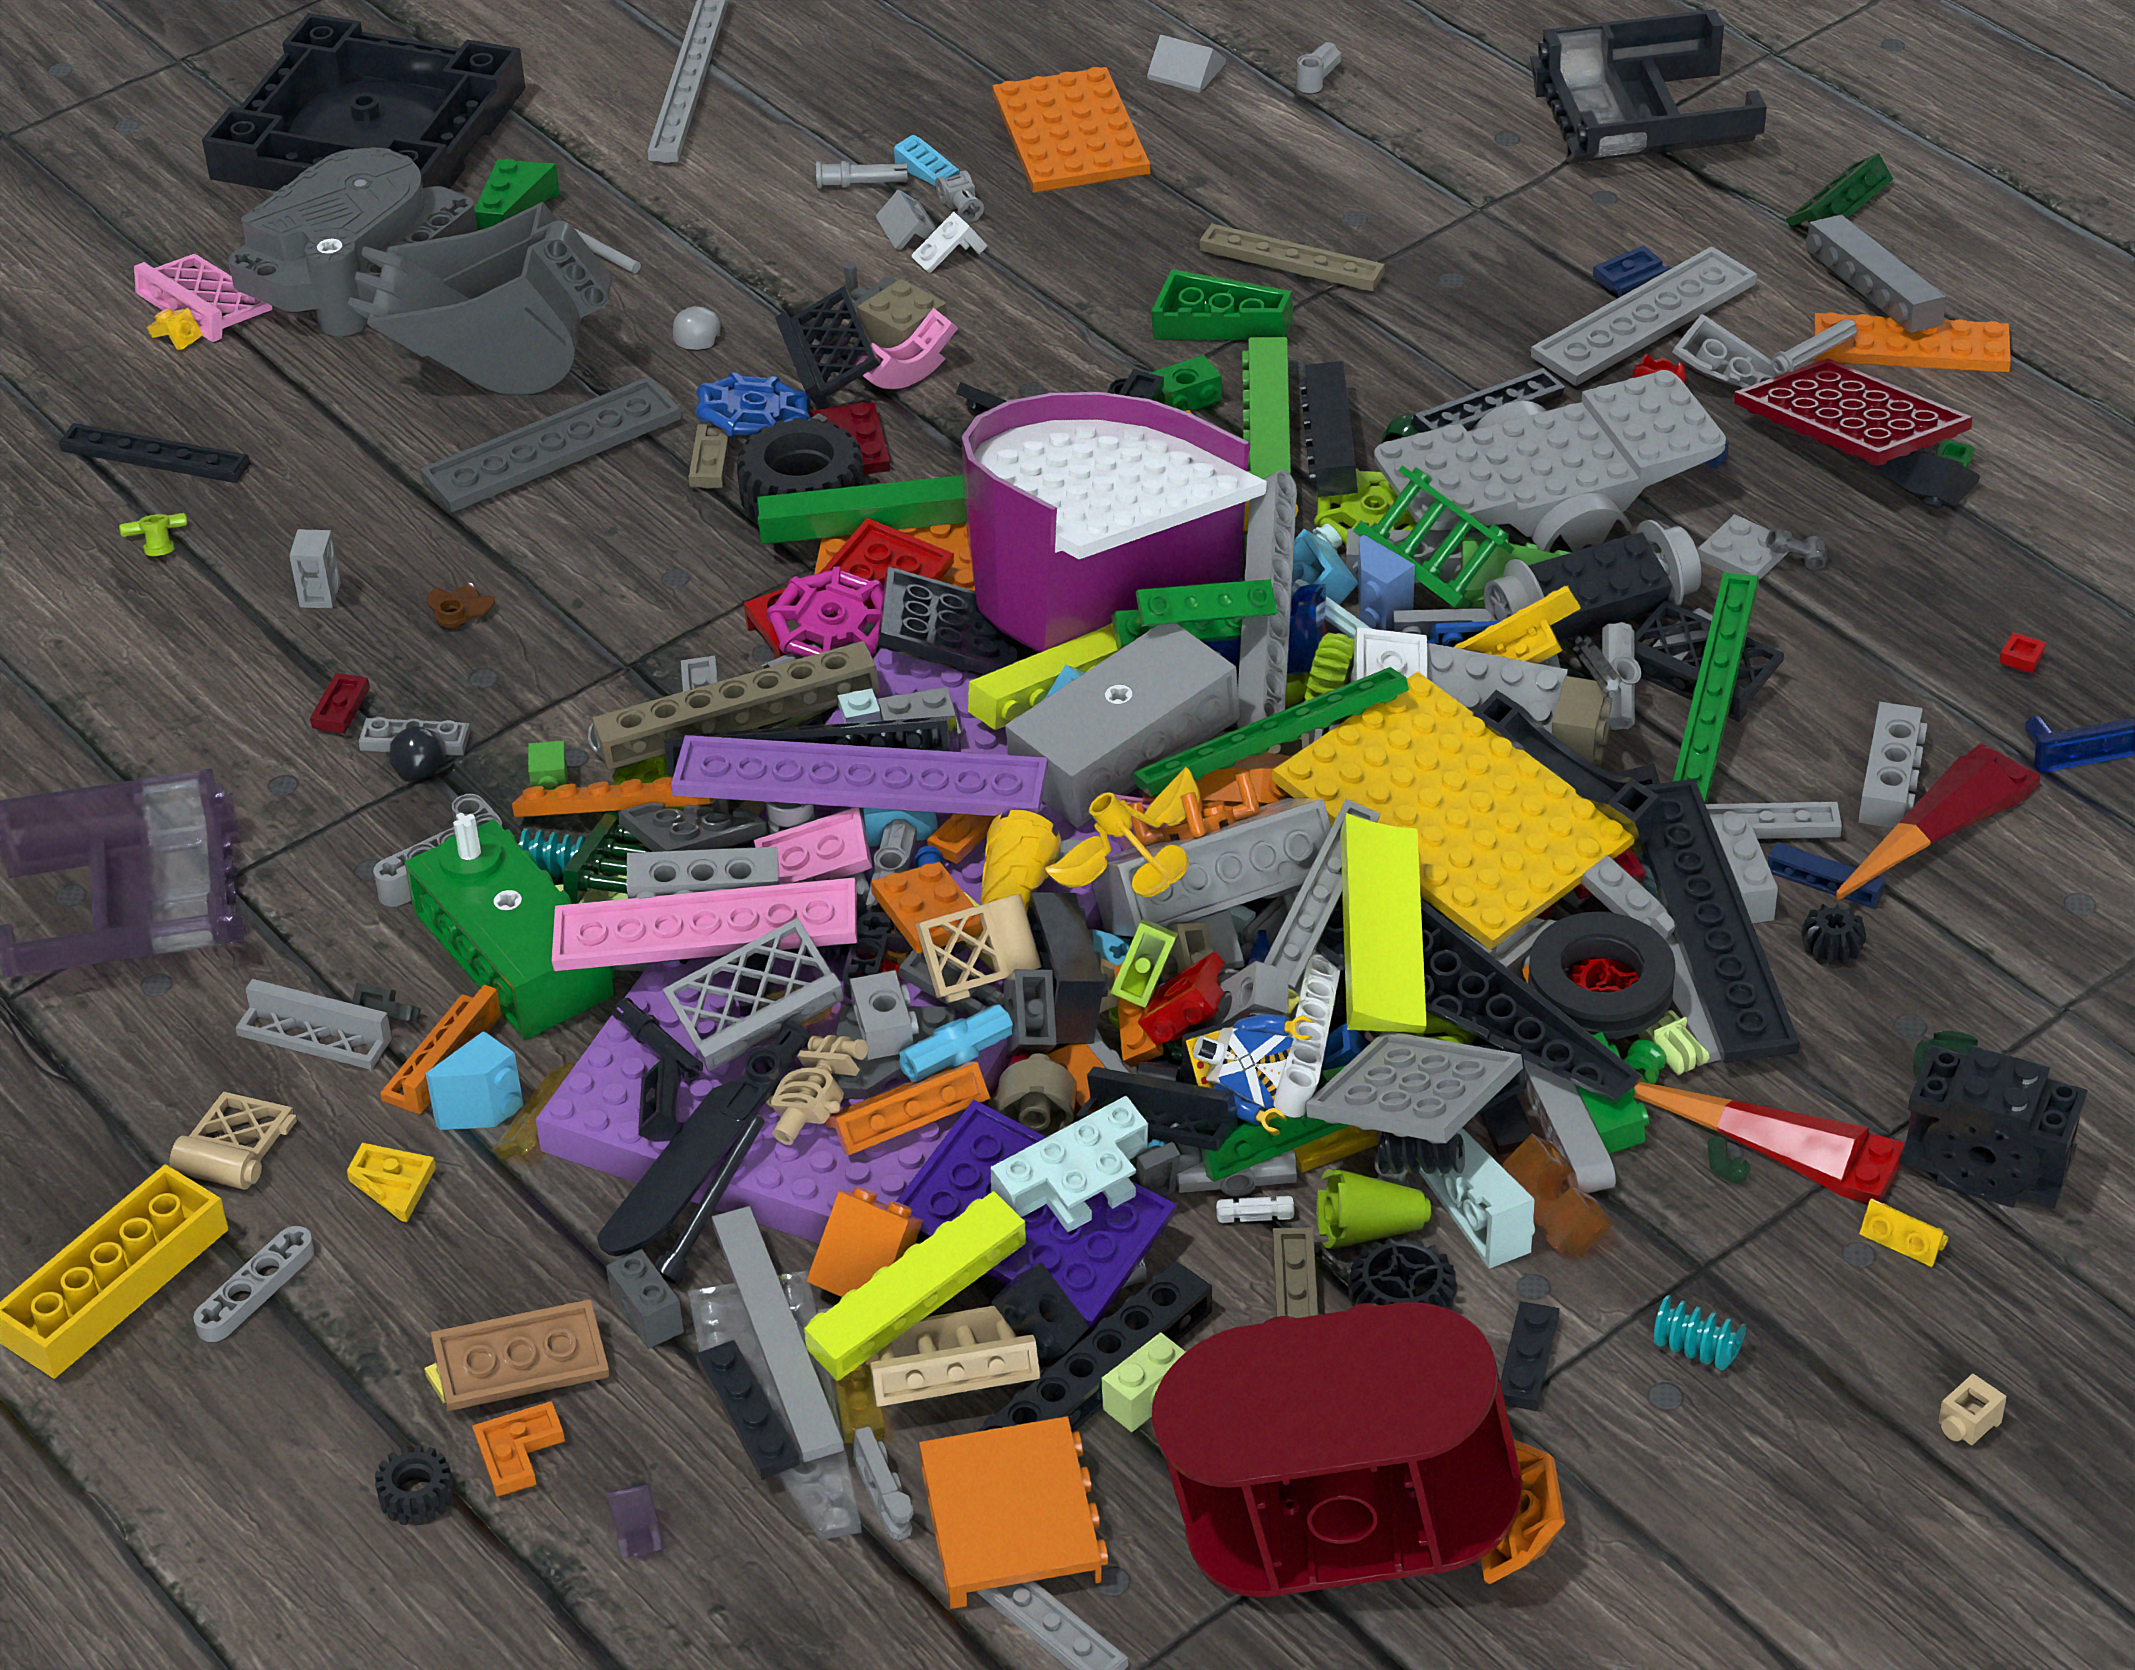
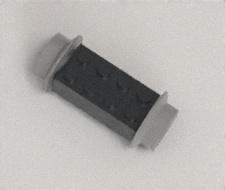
[1484,520,1702,641]

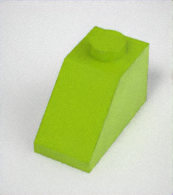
[1110,919,1178,1008]

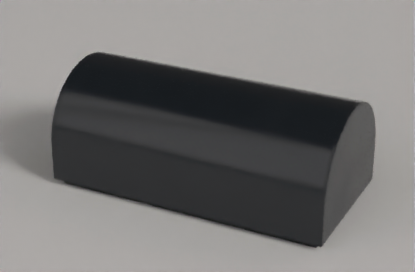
[638,1057,681,1142]

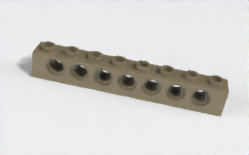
[592,641,880,770]

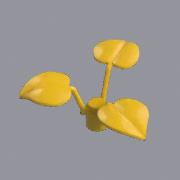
[1045,767,1200,897]

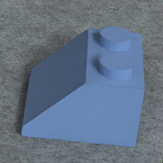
[1358,535,1415,631]

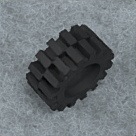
[375,1445,454,1526]

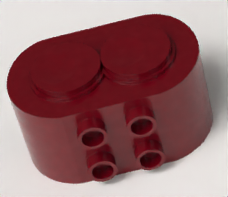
[1152,1302,1523,1597]

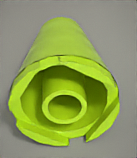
[1316,1169,1431,1249]

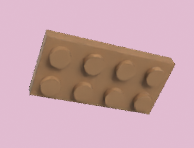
[430,1299,609,1411]

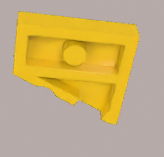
[347,1143,436,1222]

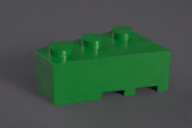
[475,159,560,231]

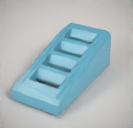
[894,135,959,186]

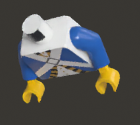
[1193,1013,1315,1136]

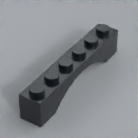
[1472,689,1667,845]

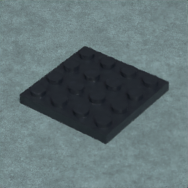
[877,566,1018,675]

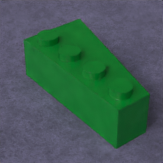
[1151,269,1293,340]

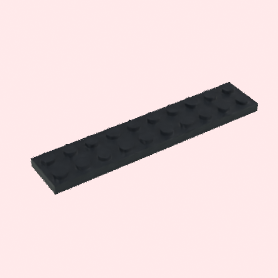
[1640,779,1800,1064]

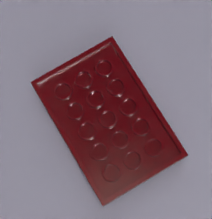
[1734,358,1973,465]

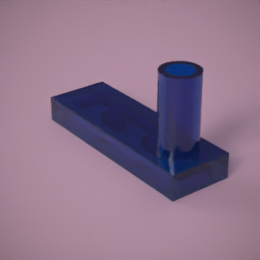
[2025,716,2135,773]

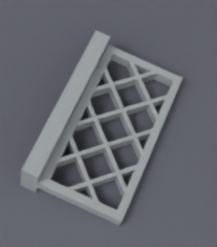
[663,918,844,1072]

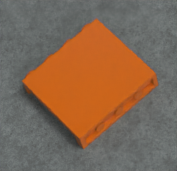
[919,1416,1108,1609]

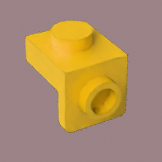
[146,308,203,350]

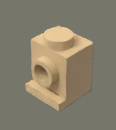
[1938,1374,2007,1445]

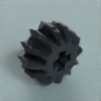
[1801,903,1866,965]

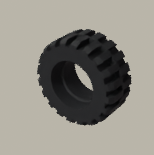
[736,418,865,524]

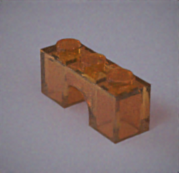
[1501,1134,1613,1257]

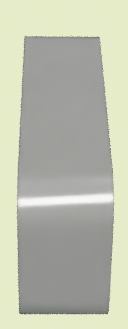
[373,794,503,907]

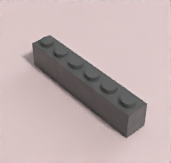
[1806,215,1946,333]

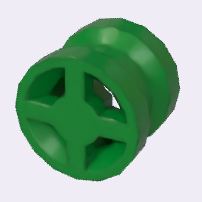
[1623,1040,1667,1084]

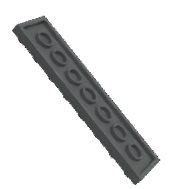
[420,376,682,513]

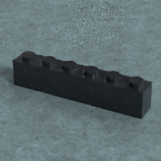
[1299,361,1358,497]

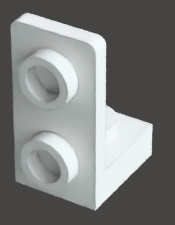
[912,212,988,273]

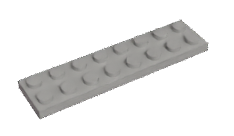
[1531,246,1757,386]

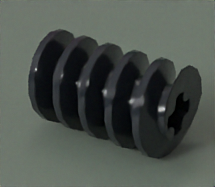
[1378,1132,1465,1174]

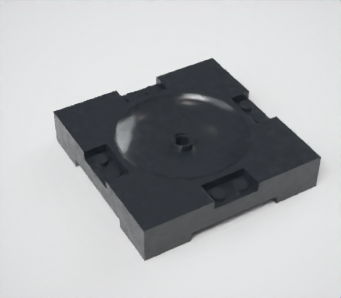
[202,13,526,191]

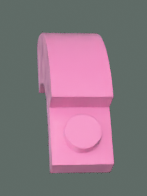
[856,308,958,389]

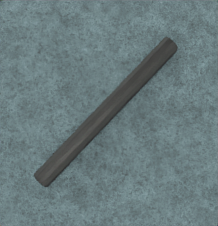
[1571,634,1622,694]

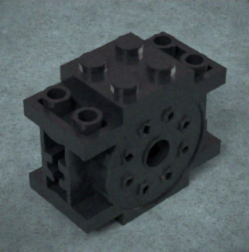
[1899,1045,2088,1209]

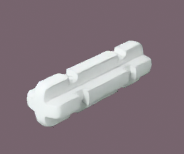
[1216,1196,1294,1223]

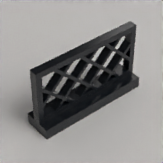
[775,285,881,410]
[1634,600,1784,722]

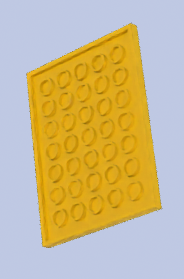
[1271,672,1635,950]

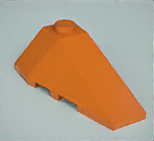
[1143,752,1294,807]

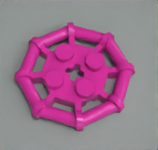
[766,567,883,657]

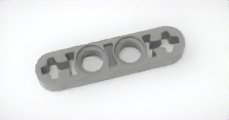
[193,1226,315,1342]

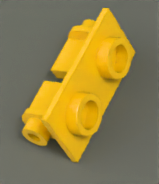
[1859,1199,1948,1267]

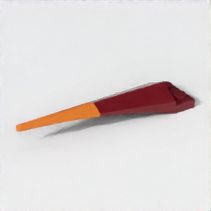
[1836,743,2041,900]

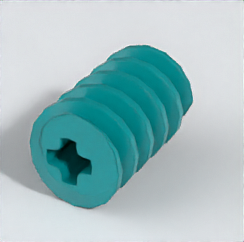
[519,828,586,879]
[1654,1295,1746,1370]

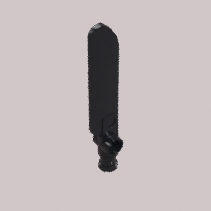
[597,1020,812,1257]

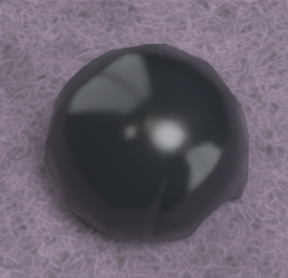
[389,726,446,780]

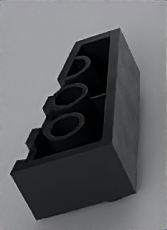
[1027,892,1109,1044]

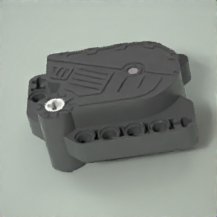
[228,147,477,338]

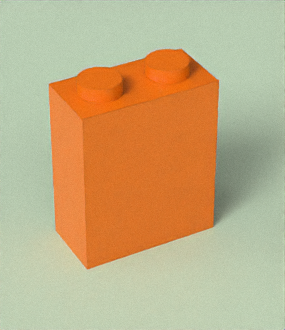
[806,1186,923,1297]

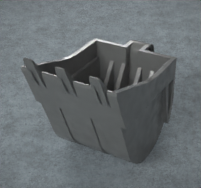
[347,202,612,395]

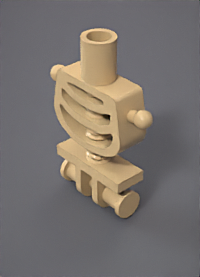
[766,1035,868,1145]

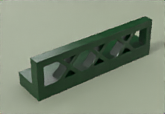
[1786,153,1893,227]

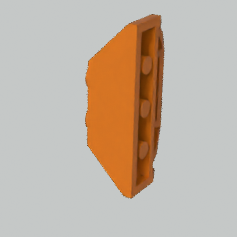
[1481,1440,1565,1584]

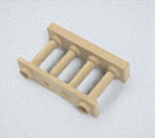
[865,1306,1040,1407]

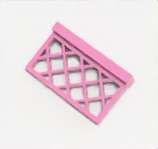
[134,254,272,342]

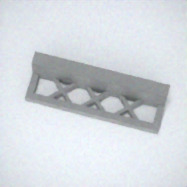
[236,979,392,1070]

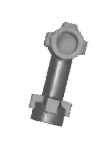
[1766,528,1828,570]

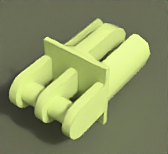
[1638,1010,1710,1075]

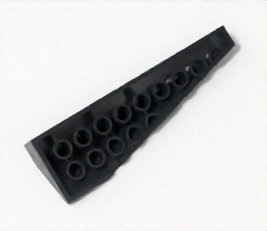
[1283,895,1643,1104]

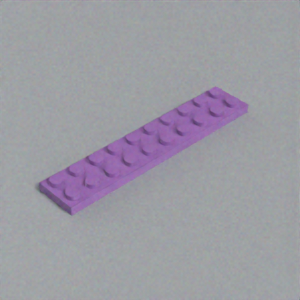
[671,735,1048,817]

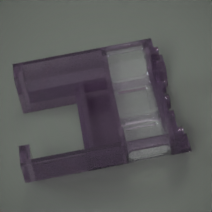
[0,769,248,978]

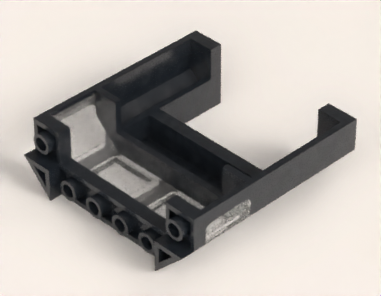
[1530,9,1767,164]

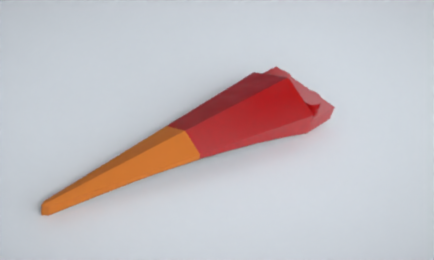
[1633,1082,1905,1204]

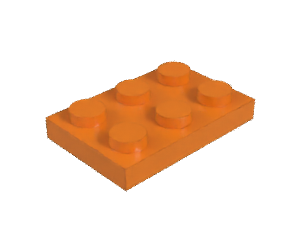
[871,862,983,954]

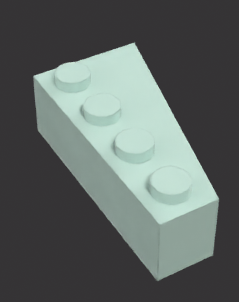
[1419,1128,1535,1269]

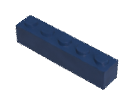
[1767,842,1885,909]

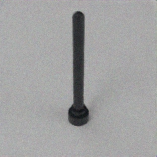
[654,1114,764,1286]

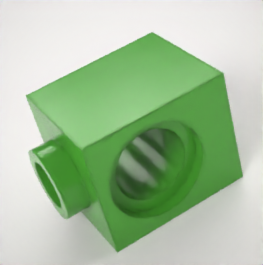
[528,740,568,790]

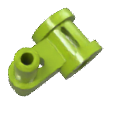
[119,513,187,556]

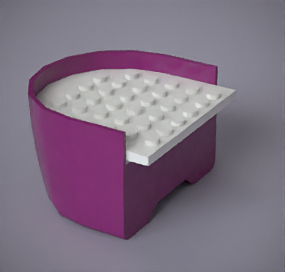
[962,392,1267,653]

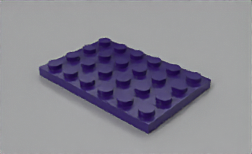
[896,1100,1176,1330]

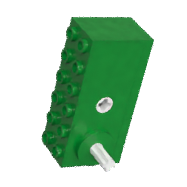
[404,813,615,1041]

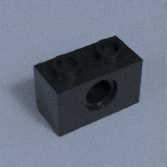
[991,1262,1090,1366]

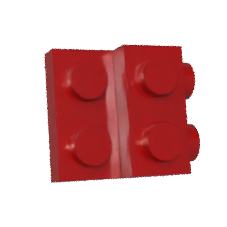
[1138,951,1225,1046]

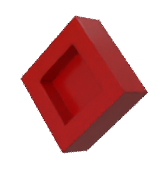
[1999,632,2046,673]

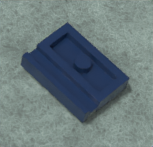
[1593,246,1672,298]

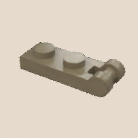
[689,424,732,488]

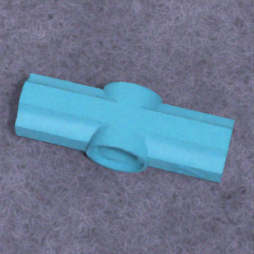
[899,1004,1013,1082]

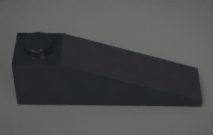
[1853,452,1980,509]

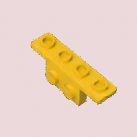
[1453,586,1581,664]

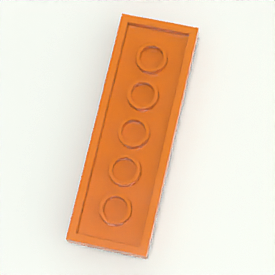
[1814,312,2011,372]

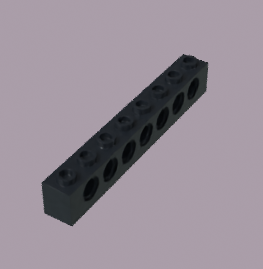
[664,715,959,777]
[976,1261,1212,1432]

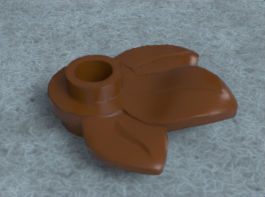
[427,583,495,628]

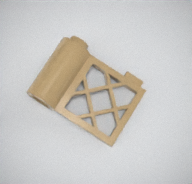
[915,894,1042,1003]
[170,1092,297,1190]

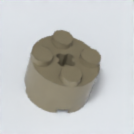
[996,1053,1077,1137]

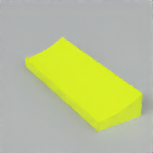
[1340,813,1427,1033]

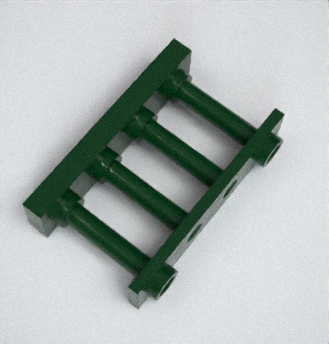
[563,810,653,904]

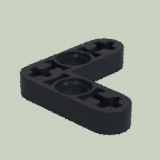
[843,912,966,1000]

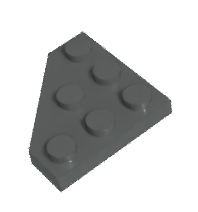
[618,802,767,852]
[831,1004,956,1100]

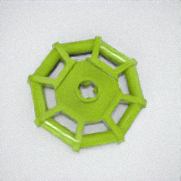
[1314,468,1430,549]

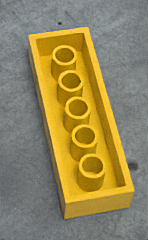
[0,1164,229,1379]

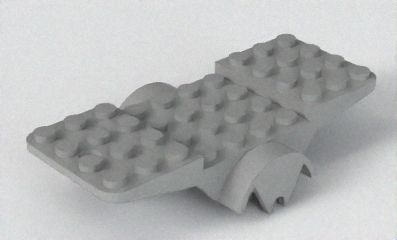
[1374,370,1726,552]

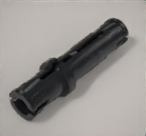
[612,998,704,1082]

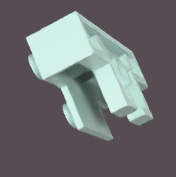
[991,1096,1148,1232]

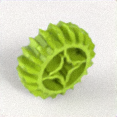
[1304,633,1354,724]

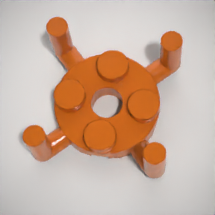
[1128,771,1260,846]

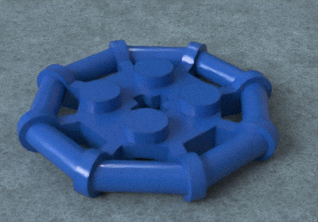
[695,372,811,438]

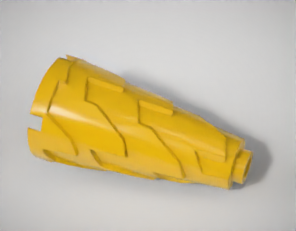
[980,810,1062,941]

